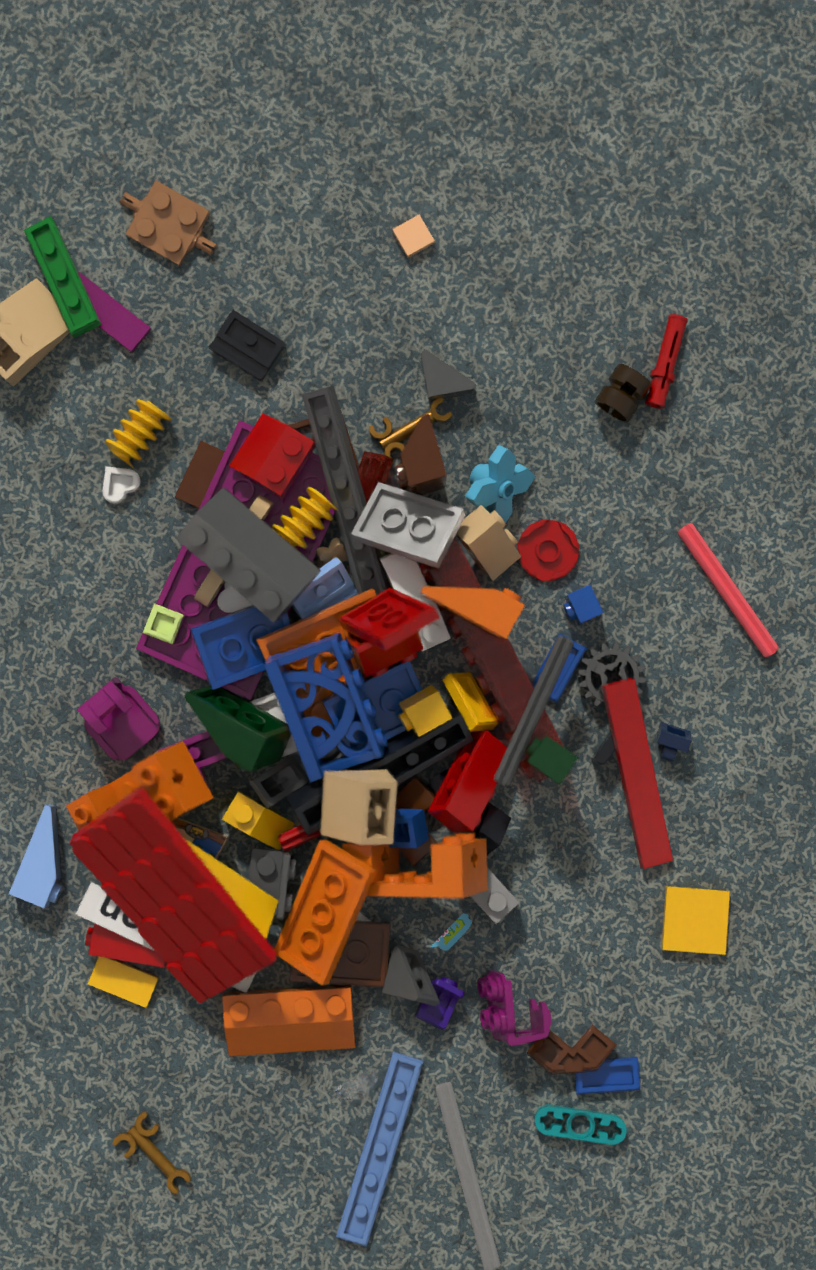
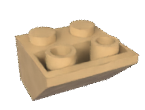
[320,770,397,845]

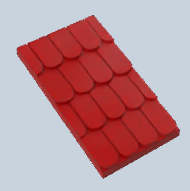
[69,786,278,1004]

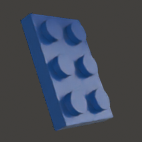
[190,606,290,690]
[322,661,423,750]

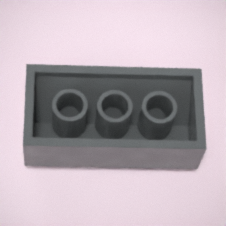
[176,487,321,622]

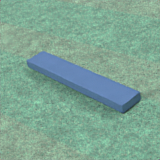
[336,1051,423,1247]

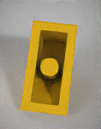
[222,792,295,851]

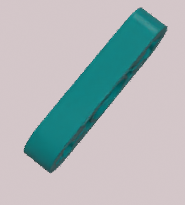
[534,1104,627,1145]

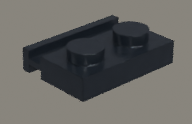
[209,310,286,382]

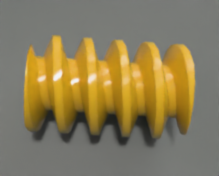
[104,399,172,469]
[272,487,338,549]

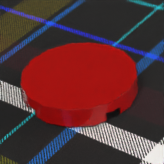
[517,520,579,581]

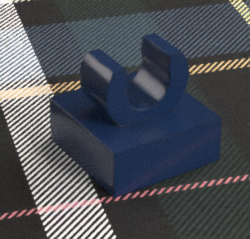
[657,722,692,762]

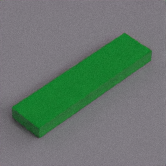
[24,216,102,338]

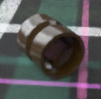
[595,364,652,423]

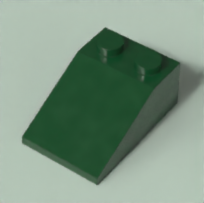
[184,686,292,772]

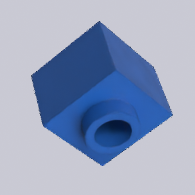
[563,585,603,625]
[389,809,429,848]

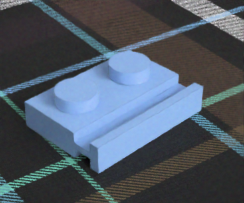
[292,557,358,619]

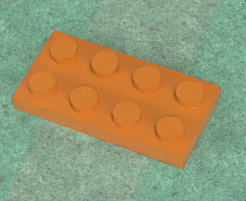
[274,839,377,986]

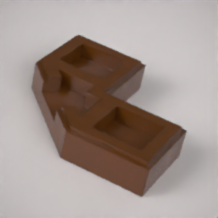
[395,776,438,866]
[527,1025,617,1075]

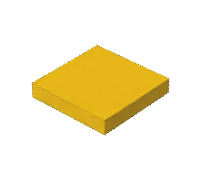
[661,886,730,955]

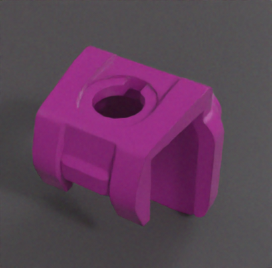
[76,677,160,761]
[477,970,551,1046]

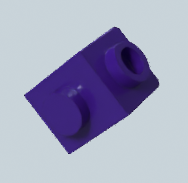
[414,977,465,1030]

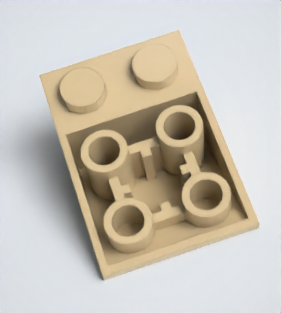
[0,278,70,387]

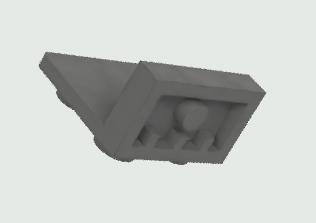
[249,848,296,920]

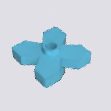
[465,445,535,523]

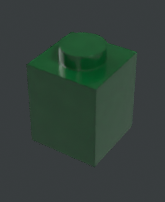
[525,735,578,785]

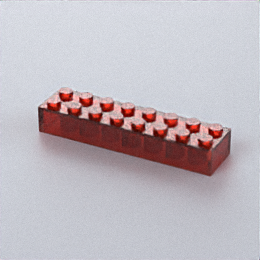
[418,537,564,783]

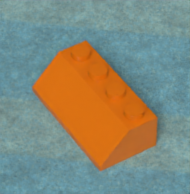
[222,985,356,1056]

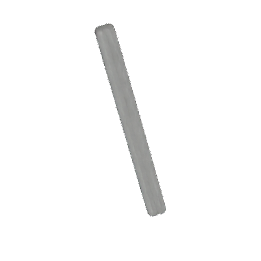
[435,1082,501,1270]

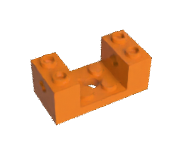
[66,741,213,830]
[342,833,488,898]

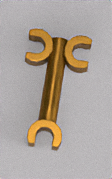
[369,398,452,465]
[112,1111,192,1194]

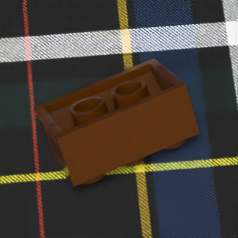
[396,413,447,495]

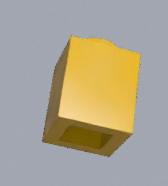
[398,685,452,737]

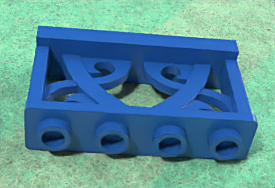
[264,632,388,782]

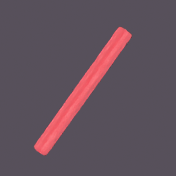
[678,523,779,658]

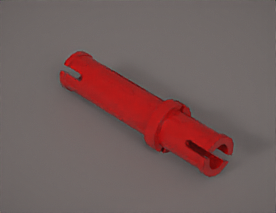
[645,314,688,409]

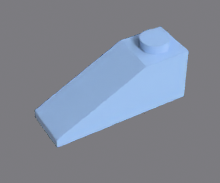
[9,804,63,908]

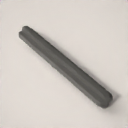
[494,636,574,786]

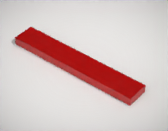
[602,678,673,869]

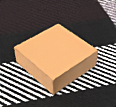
[392,214,435,258]

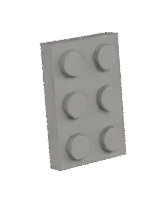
[351,482,466,568]

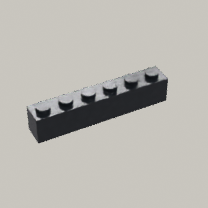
[285,704,474,836]

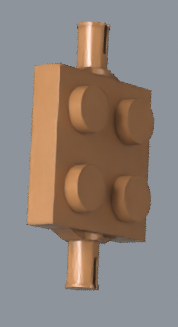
[120,180,217,266]

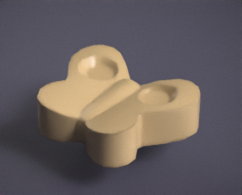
[316,538,348,568]

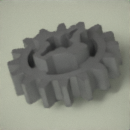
[577,642,646,711]

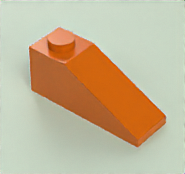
[420,586,525,641]

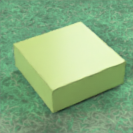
[143,604,185,644]

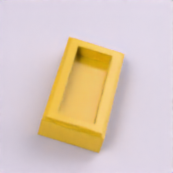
[442,672,499,732]
[88,957,159,1008]

